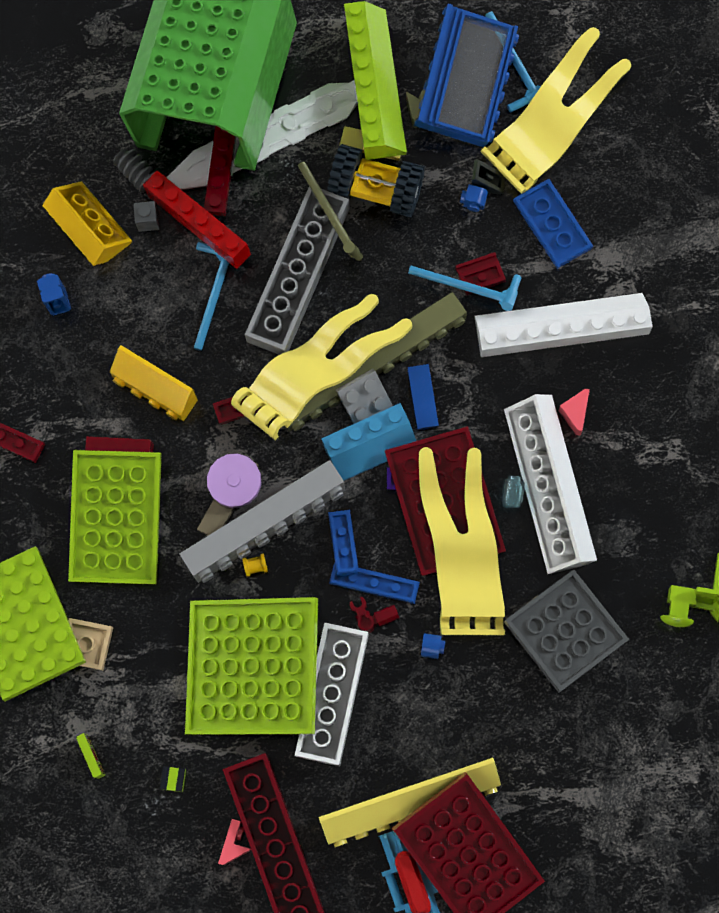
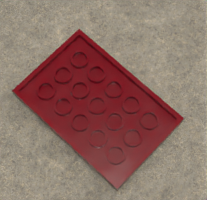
[384,426,506,576]
[392,772,545,913]

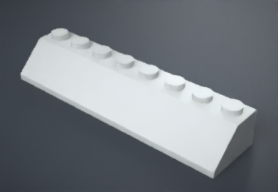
[475,293,653,357]
[504,394,597,574]

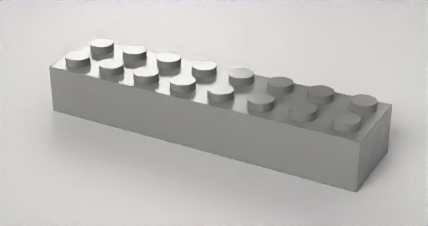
[245,186,350,355]
[179,460,345,583]

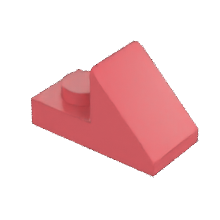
[218,819,251,865]

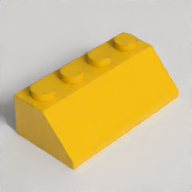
[42,181,132,266]
[110,345,198,421]

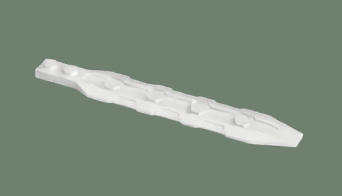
[167,80,358,190]

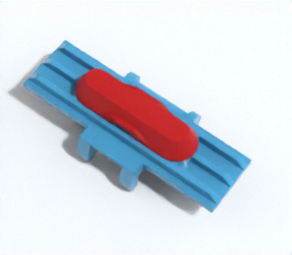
[380,831,440,913]

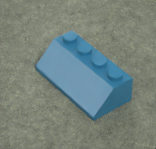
[322,403,416,481]

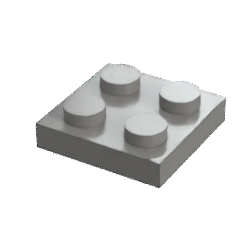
[336,369,393,424]

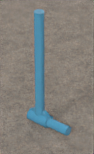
[485,11,541,113]
[194,242,230,351]
[408,266,521,311]

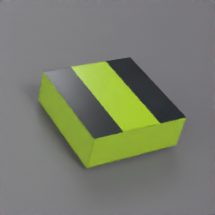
[160,766,186,792]

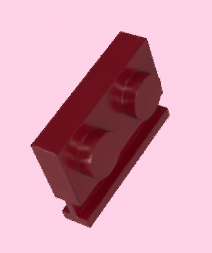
[455,252,506,295]

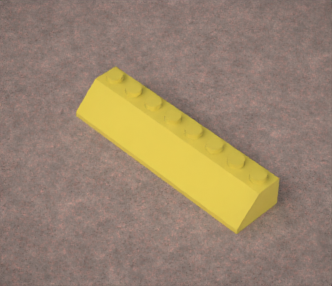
[319,758,501,847]

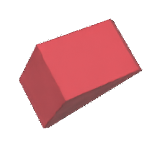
[558,389,590,436]

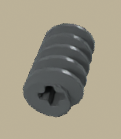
[113,149,155,193]

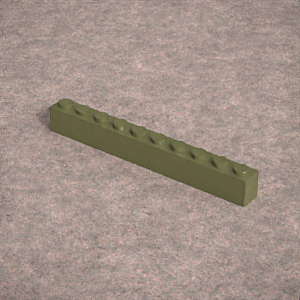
[286,292,467,432]

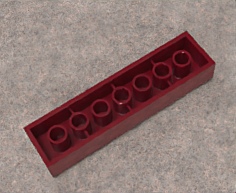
[223,753,325,913]

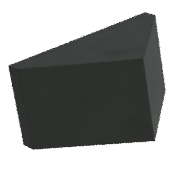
[472,159,505,194]

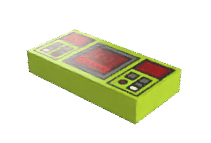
[76,733,105,779]

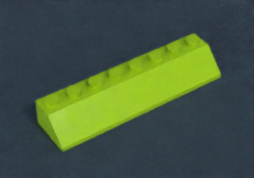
[344,1,407,160]

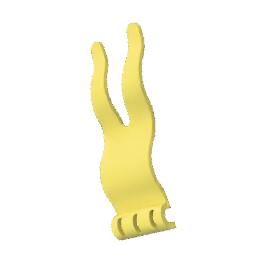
[481,27,631,194]
[231,294,413,440]
[419,447,505,635]

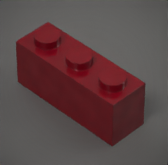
[85,436,154,452]

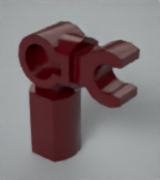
[350,597,400,633]

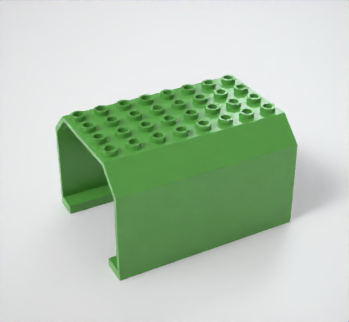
[119,0,297,171]

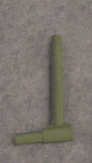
[298,162,363,261]

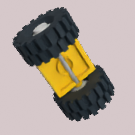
[327,144,425,218]

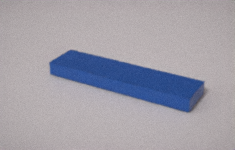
[329,562,420,604]

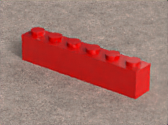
[143,171,251,269]

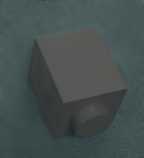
[134,201,159,232]

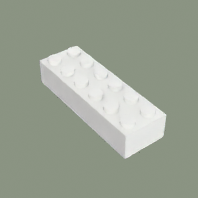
[295,623,369,767]

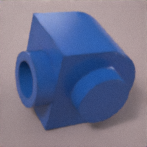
[460,184,488,212]
[421,633,445,659]

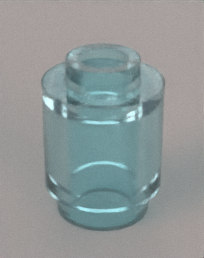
[501,476,525,508]

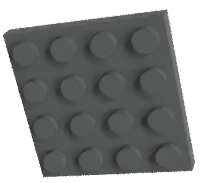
[504,569,629,693]

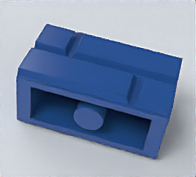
[37,273,71,316]

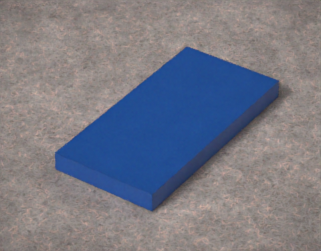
[513,179,593,269]

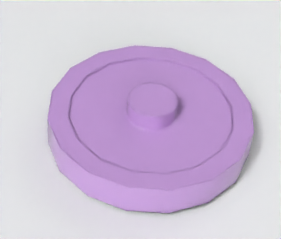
[207,454,261,508]

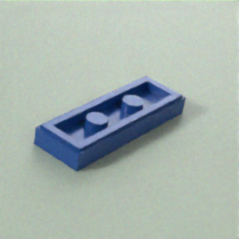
[408,364,439,431]
[328,510,359,576]

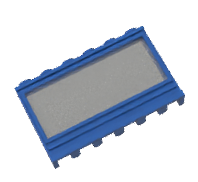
[414,4,519,148]

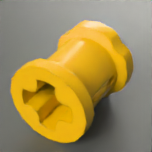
[242,553,268,577]

